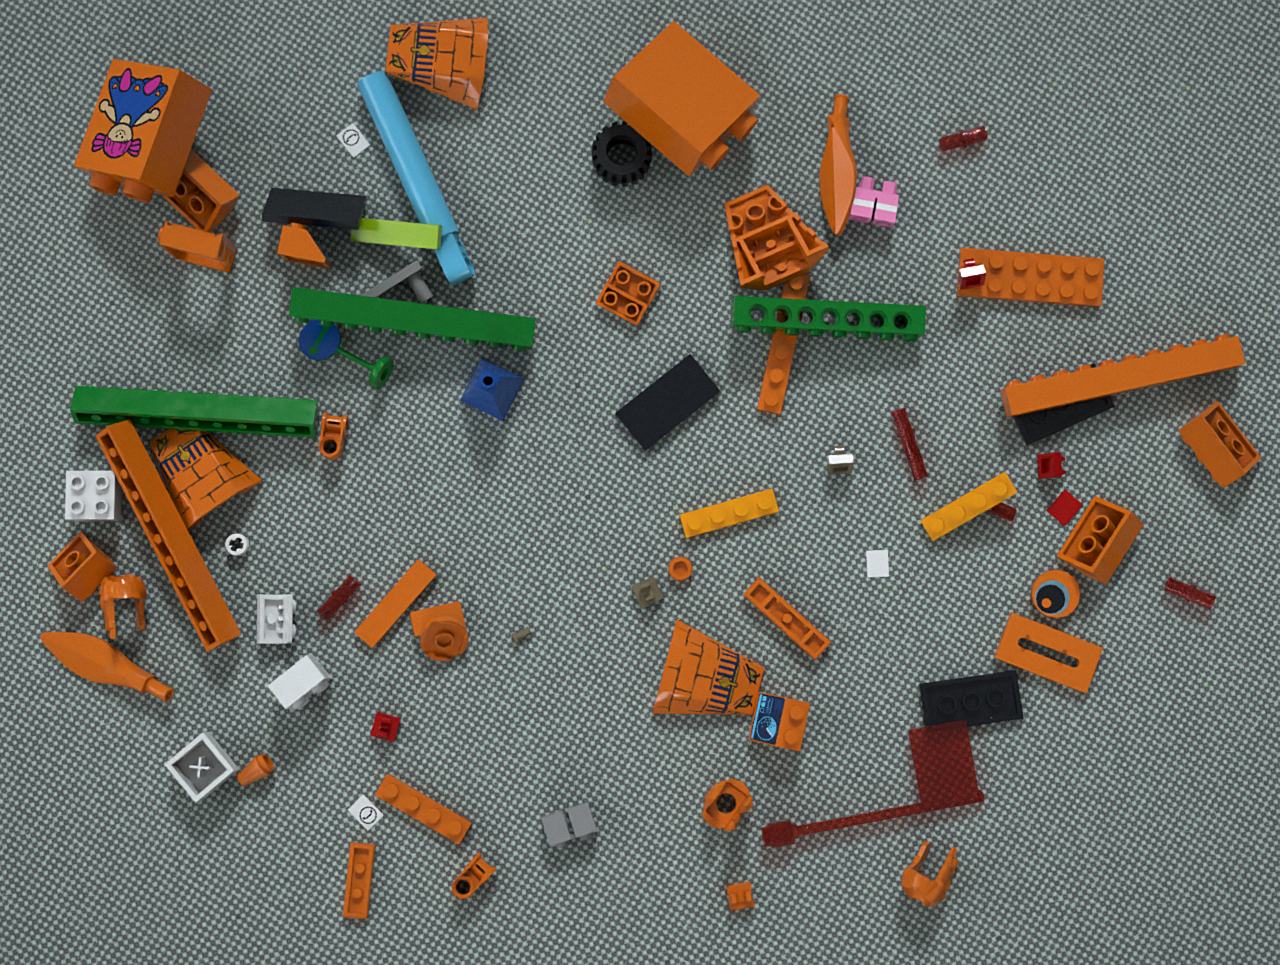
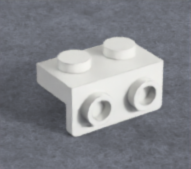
[257,594,296,644]

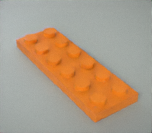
[957,248,1104,307]

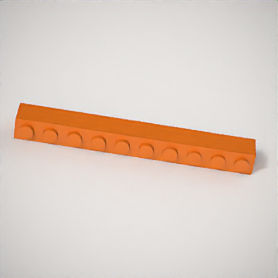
[1000,334,1245,418]
[95,419,242,652]

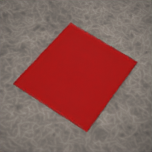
[1046,489,1083,526]

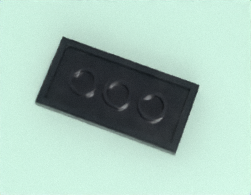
[262,188,366,230]
[615,354,720,451]
[1013,363,1115,446]
[919,670,1024,732]

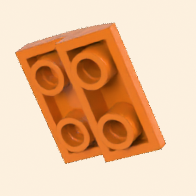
[595,261,661,326]

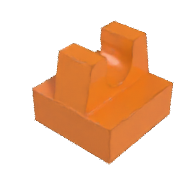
[726,881,755,911]

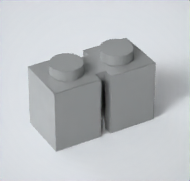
[541,801,597,849]

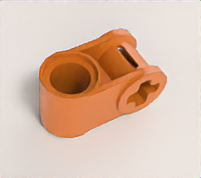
[319,412,349,461]
[452,852,497,899]

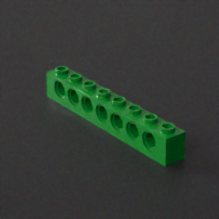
[730,296,926,342]

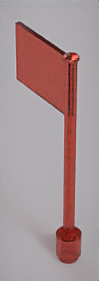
[761,719,985,848]

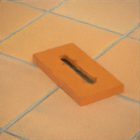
[994,612,1103,694]

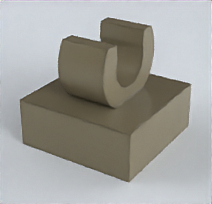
[827,446,854,475]
[631,576,663,608]

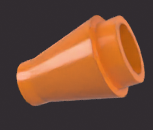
[236,753,275,787]

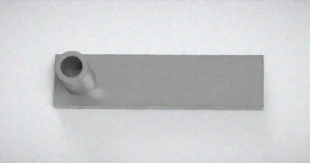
[360,260,433,303]

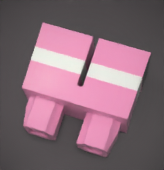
[848,176,899,228]

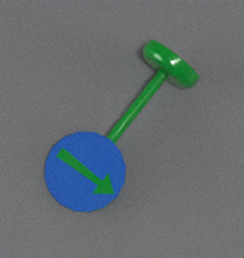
[299,319,394,389]

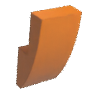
[409,601,465,637]

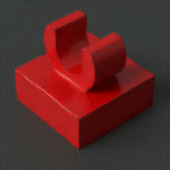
[958,258,986,290]
[1037,452,1066,479]
[370,712,401,742]

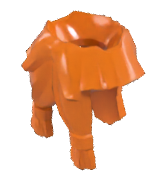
[98,574,147,639]
[702,778,754,832]
[901,841,959,907]

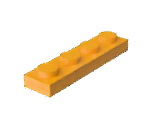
[920,471,1018,541]
[679,488,779,538]

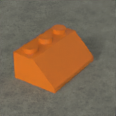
[162,149,240,233]
[1178,400,1262,488]
[1057,496,1144,585]

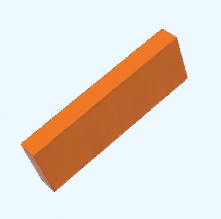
[342,842,376,919]

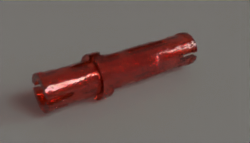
[891,408,929,481]

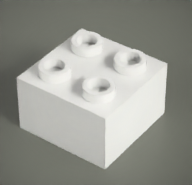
[65,471,122,522]
[268,655,332,710]
[164,732,239,803]

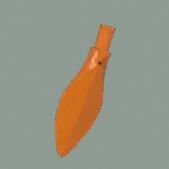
[819,94,857,236]
[40,632,174,702]

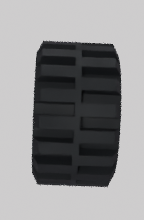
[592,121,652,187]

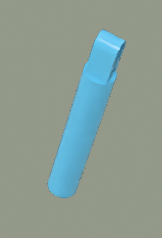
[357,71,475,286]

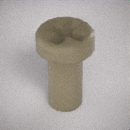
[511,627,531,644]

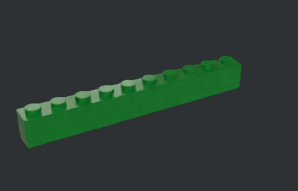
[289,287,536,351]
[70,385,320,438]

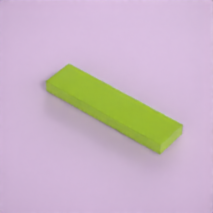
[350,218,442,250]

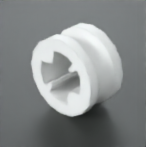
[225,533,249,556]

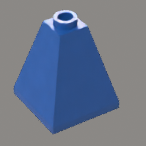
[460,357,524,421]

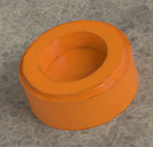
[668,557,693,581]

